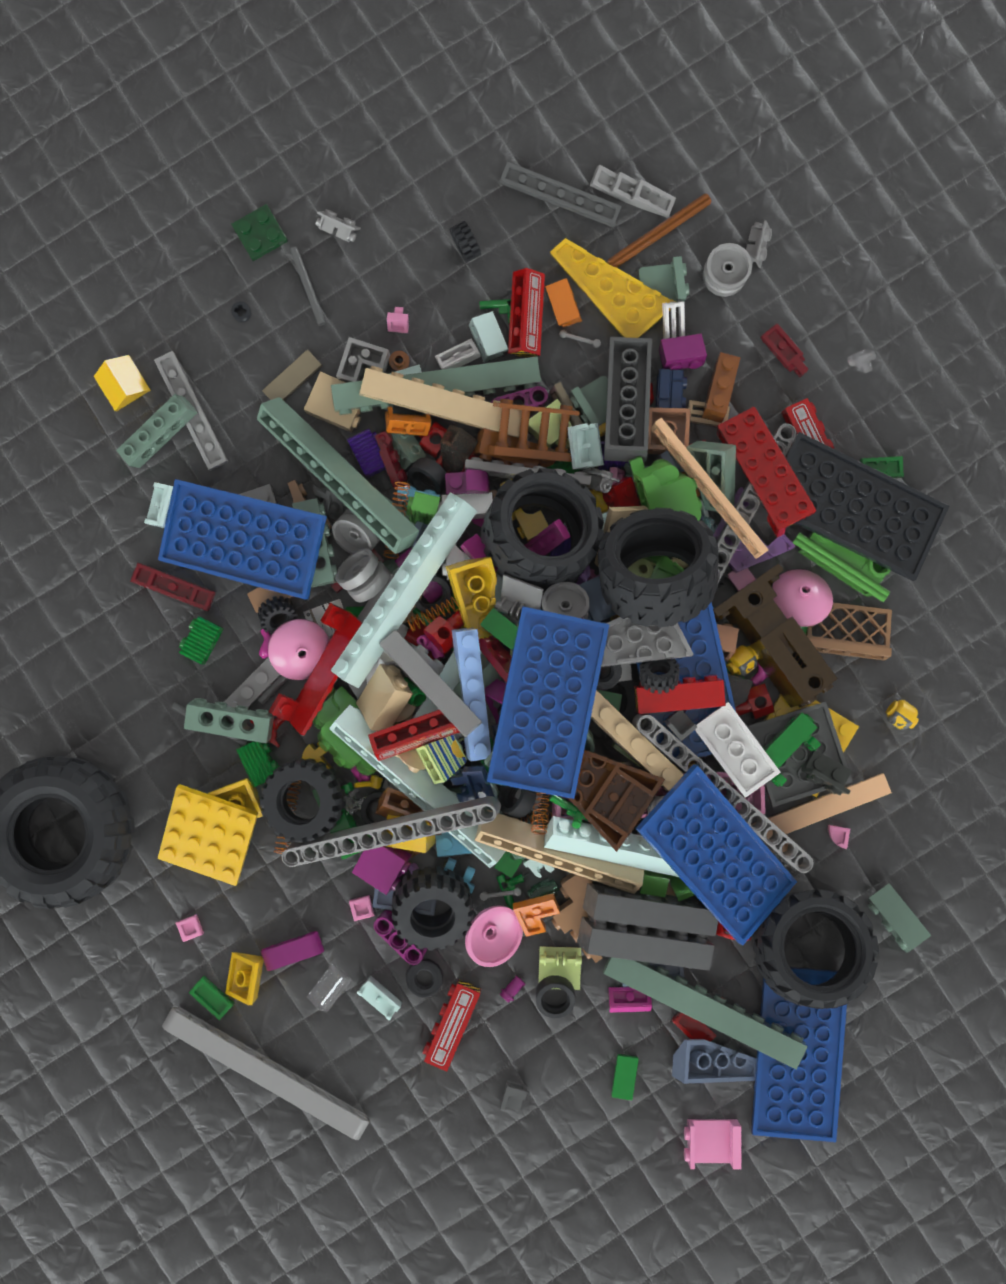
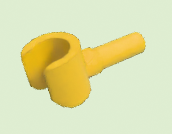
[354,775,383,789]

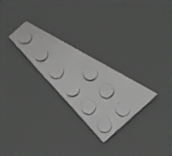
[601,617,694,667]

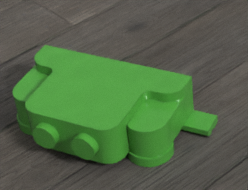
[629,456,702,521]
[792,532,891,602]
[313,686,377,776]

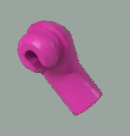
[750,663,768,686]

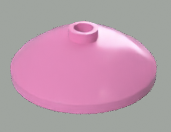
[772,569,833,627]
[268,619,330,680]
[465,905,523,967]

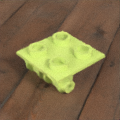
[539,946,582,990]

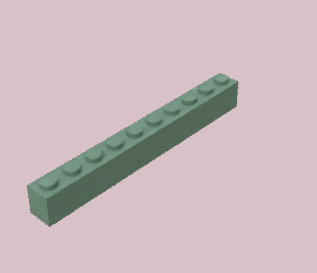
[331,357,541,415]
[257,397,419,554]
[603,957,808,1070]

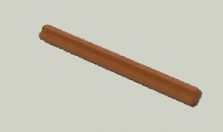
[607,193,712,268]

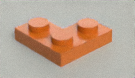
[513,894,560,937]

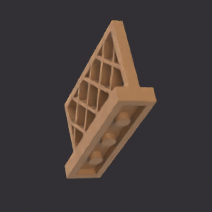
[806,603,892,661]

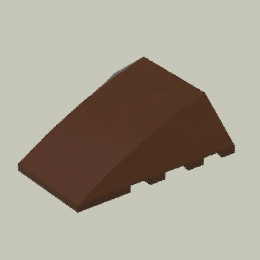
[569,750,665,852]

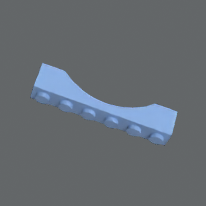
[452,627,491,761]

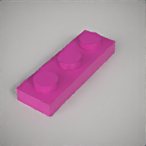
[524,519,571,556]

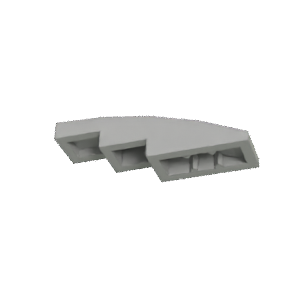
[589,165,676,217]

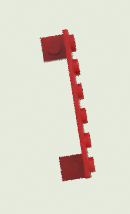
[717,407,816,538]
[269,603,362,736]

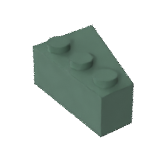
[687,441,736,511]
[868,884,931,953]

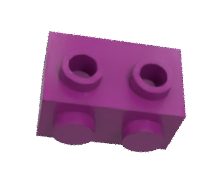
[659,334,707,370]

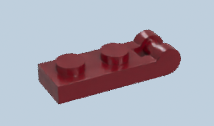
[479,635,512,682]

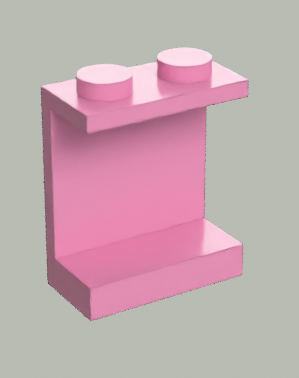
[684,1119,741,1169]

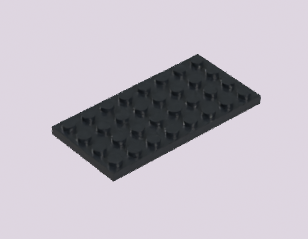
[763,432,949,581]

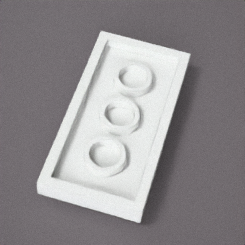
[695,702,781,798]

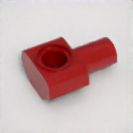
[417,421,453,458]
[423,610,464,653]
[734,683,775,719]

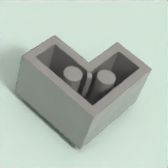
[336,337,390,383]

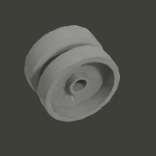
[702,243,752,297]
[332,508,380,554]
[335,548,390,603]
[542,582,589,620]

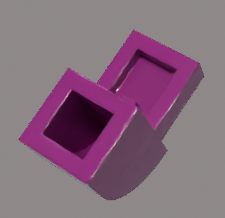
[445,469,490,495]

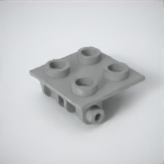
[495,574,544,619]

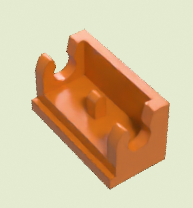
[545,278,582,327]
[385,406,431,436]

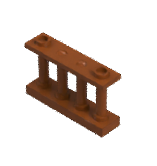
[488,399,580,462]

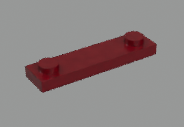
[130,562,216,612]

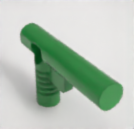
[479,299,511,324]
[549,795,588,829]
[496,874,524,911]

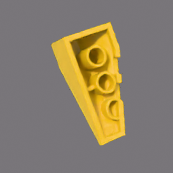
[445,557,497,639]

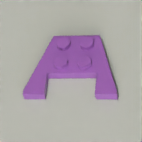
[713,487,795,573]

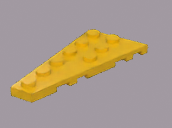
[550,238,676,338]

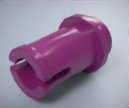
[500,975,526,1003]

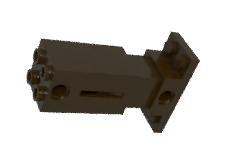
[713,564,838,708]

